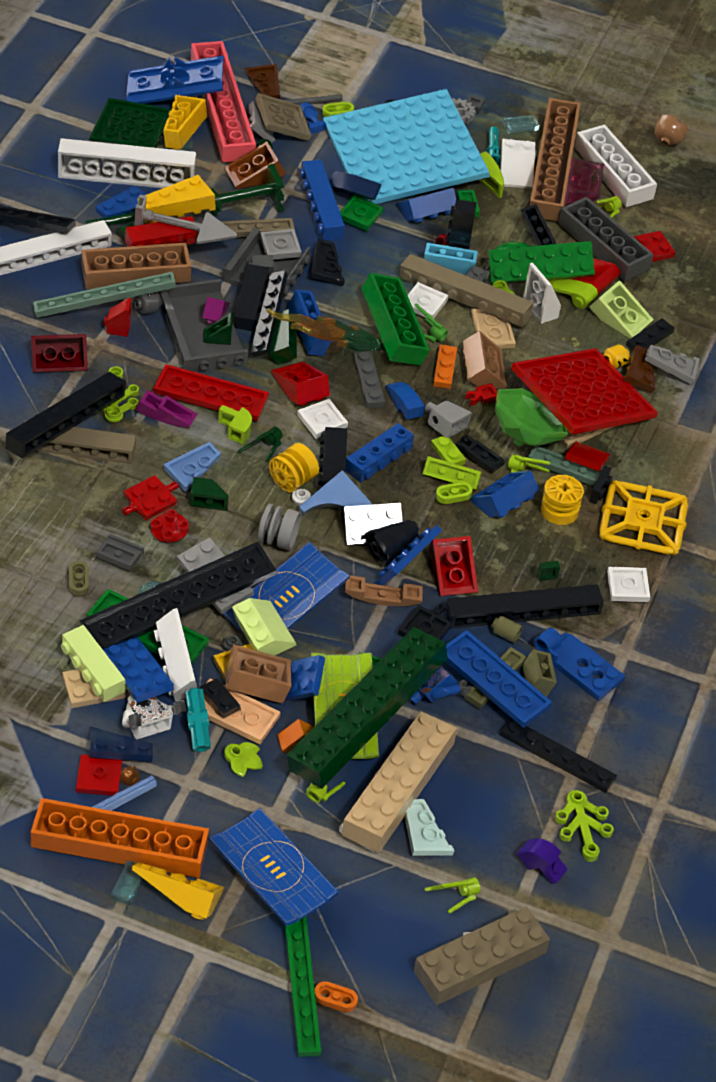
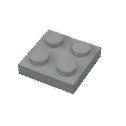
[260,229,302,260]

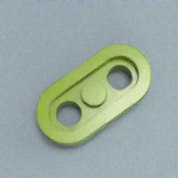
[322,102,354,117]
[436,482,473,504]

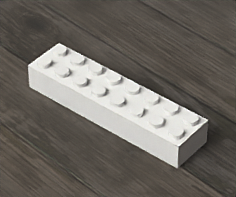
[58,139,196,188]

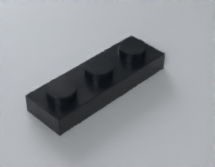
[626,318,675,351]

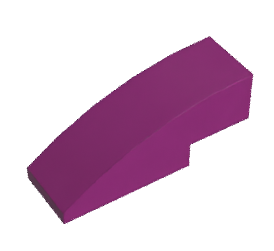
[135,390,197,428]

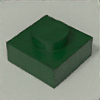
[537,561,560,581]

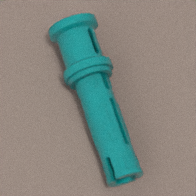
[486,126,501,165]

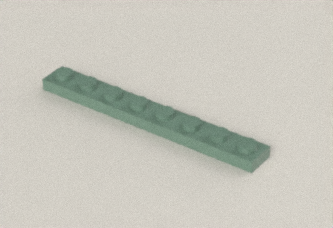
[33,271,176,318]

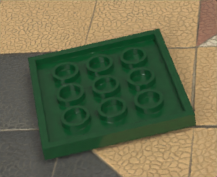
[89,98,172,148]

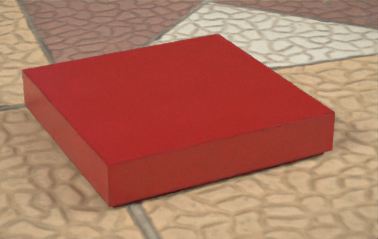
[565,441,610,472]

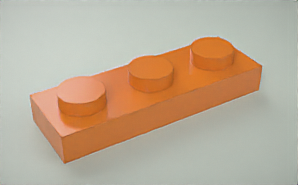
[433,344,457,389]

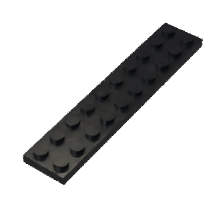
[80,542,277,649]

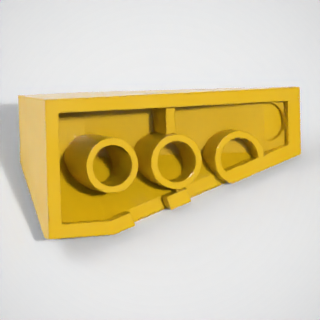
[132,862,224,920]

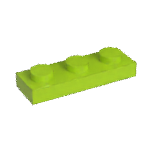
[423,456,482,490]

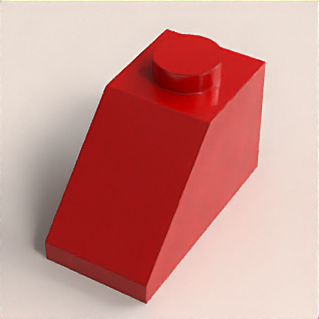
[104,298,132,337]

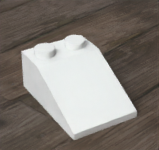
[500,139,535,189]
[523,262,561,324]

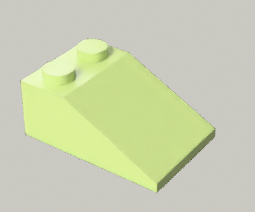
[589,280,654,338]

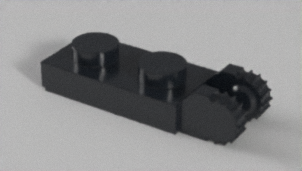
[455,435,505,474]

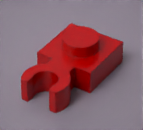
[465,383,498,406]

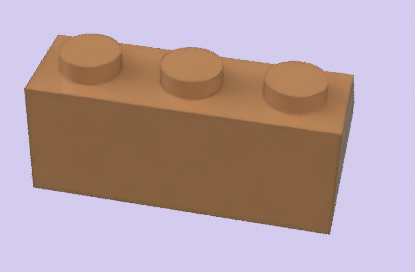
[463,331,507,388]
[225,644,291,704]

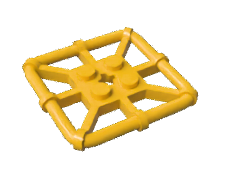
[599,480,688,556]

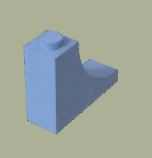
[299,470,372,516]

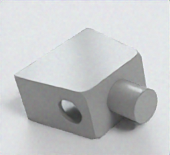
[425,401,472,438]

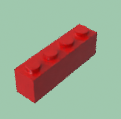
[125,216,198,247]

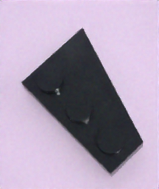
[310,238,345,286]

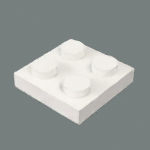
[408,282,449,318]
[297,399,348,439]
[607,567,650,602]

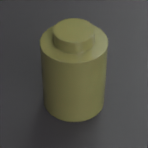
[492,616,523,644]

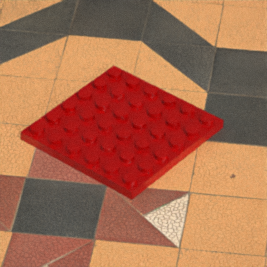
[511,348,658,435]

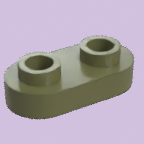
[69,561,89,596]

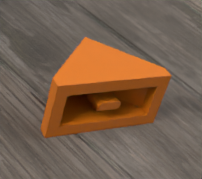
[277,719,314,753]

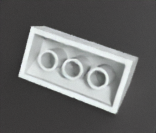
[154,608,197,701]

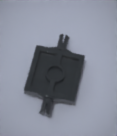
[398,604,452,640]

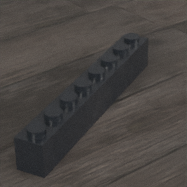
[6,372,126,458]
[445,584,604,629]

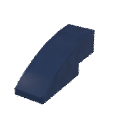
[329,171,382,200]

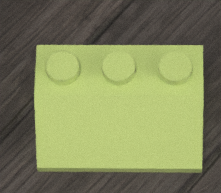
[232,598,296,656]

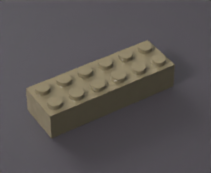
[414,906,550,1006]

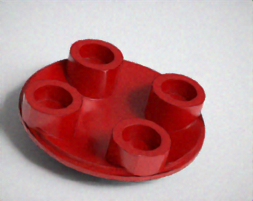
[151,509,189,542]

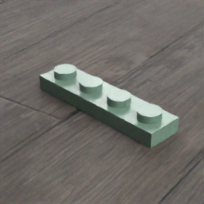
[528,446,602,486]

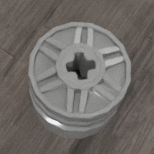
[258,503,302,551]

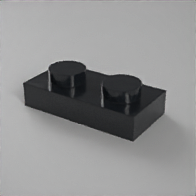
[589,466,613,504]
[200,678,240,719]

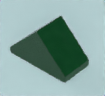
[203,312,233,345]

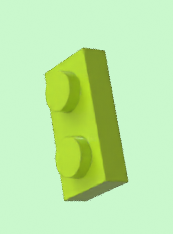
[431,436,466,465]

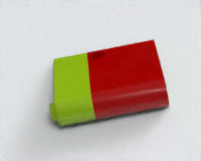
[548,258,620,309]

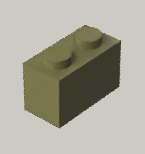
[522,649,557,697]

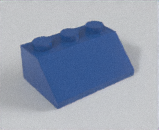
[396,188,456,223]
[470,470,540,518]

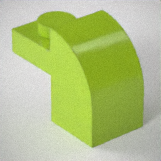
[218,405,252,445]

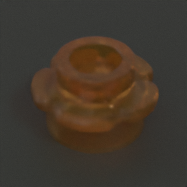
[120,766,140,786]

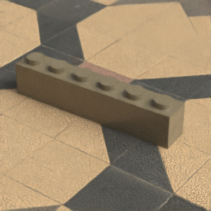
[24,420,136,464]

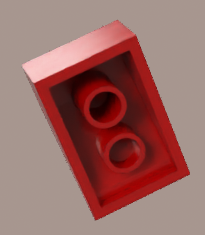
[271,362,330,405]
[429,536,478,597]

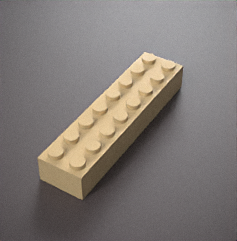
[342,712,457,853]

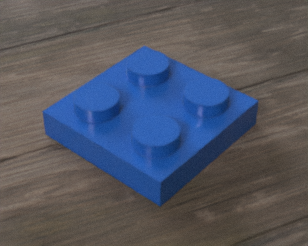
[286,655,325,701]

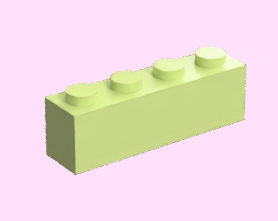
[61,625,125,702]

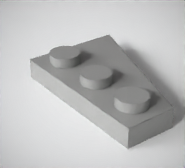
[248,101,275,143]
[645,345,700,384]

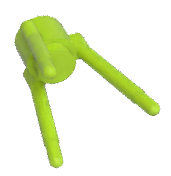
[597,196,622,218]
[508,454,550,473]
[306,782,346,803]
[424,877,481,914]

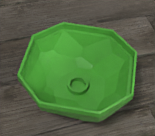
[495,388,569,447]

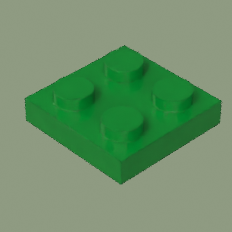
[340,195,384,231]

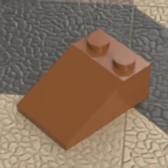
[224,142,286,189]

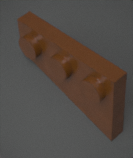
[245,64,281,100]
[623,345,656,393]

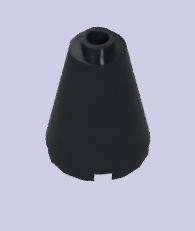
[364,519,419,566]

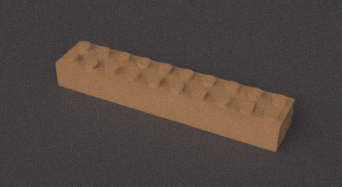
[529,98,581,222]

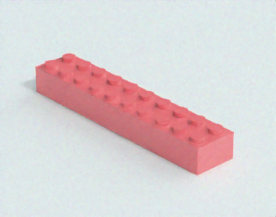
[191,41,256,162]

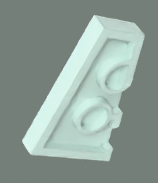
[404,799,455,856]

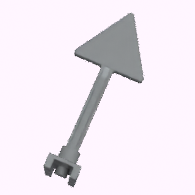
[134,195,237,244]

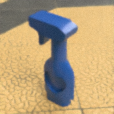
[300,102,326,134]

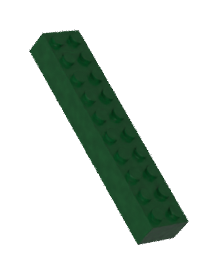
[287,627,448,789]

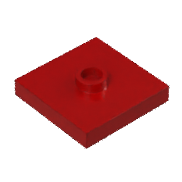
[76,754,123,796]

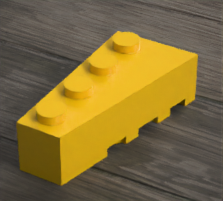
[163,95,207,150]
[138,175,216,224]

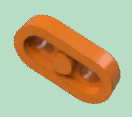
[315,982,358,1012]

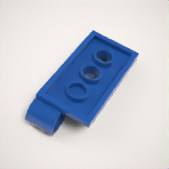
[534,628,625,702]

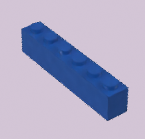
[299,160,345,240]

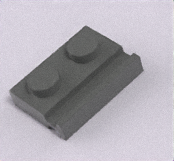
[96,534,144,571]

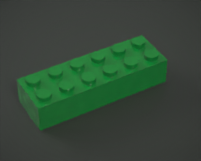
[361,273,430,366]

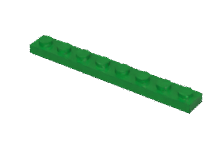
[285,916,321,1057]

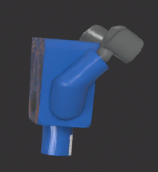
[410,666,471,705]

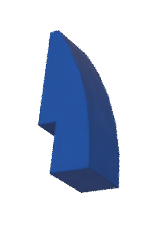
[385,381,425,420]

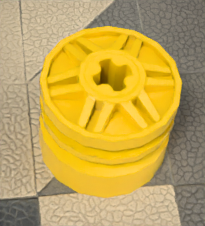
[269,443,319,493]
[540,475,584,525]

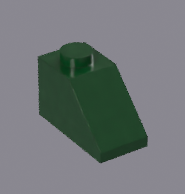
[190,477,229,511]

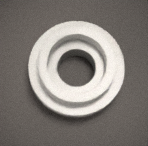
[292,489,311,506]

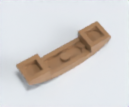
[345,575,423,606]

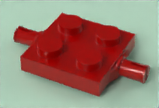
[122,475,179,521]

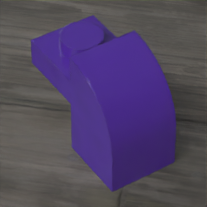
[517,838,568,884]

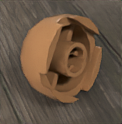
[655,115,688,146]

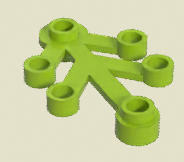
[102,366,139,423]
[555,790,614,862]

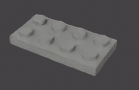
[177,537,254,614]

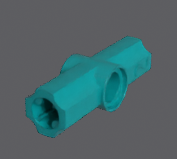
[186,688,211,752]

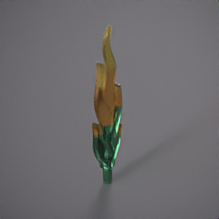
[267,308,386,352]

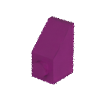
[203,297,230,324]

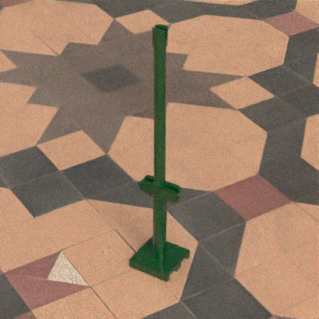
[85,164,284,226]

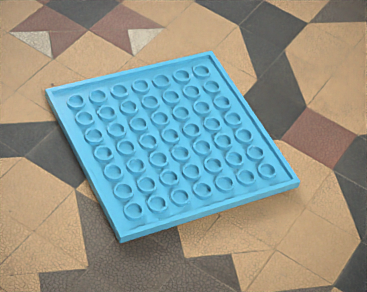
[323,89,489,204]

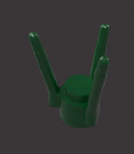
[238,427,283,462]

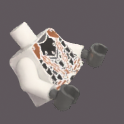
[122,695,187,740]

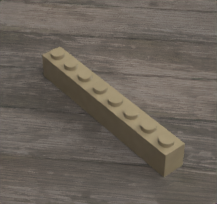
[400,254,533,327]

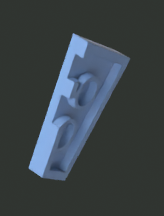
[164,442,221,492]

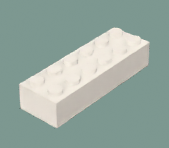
[574,125,657,207]

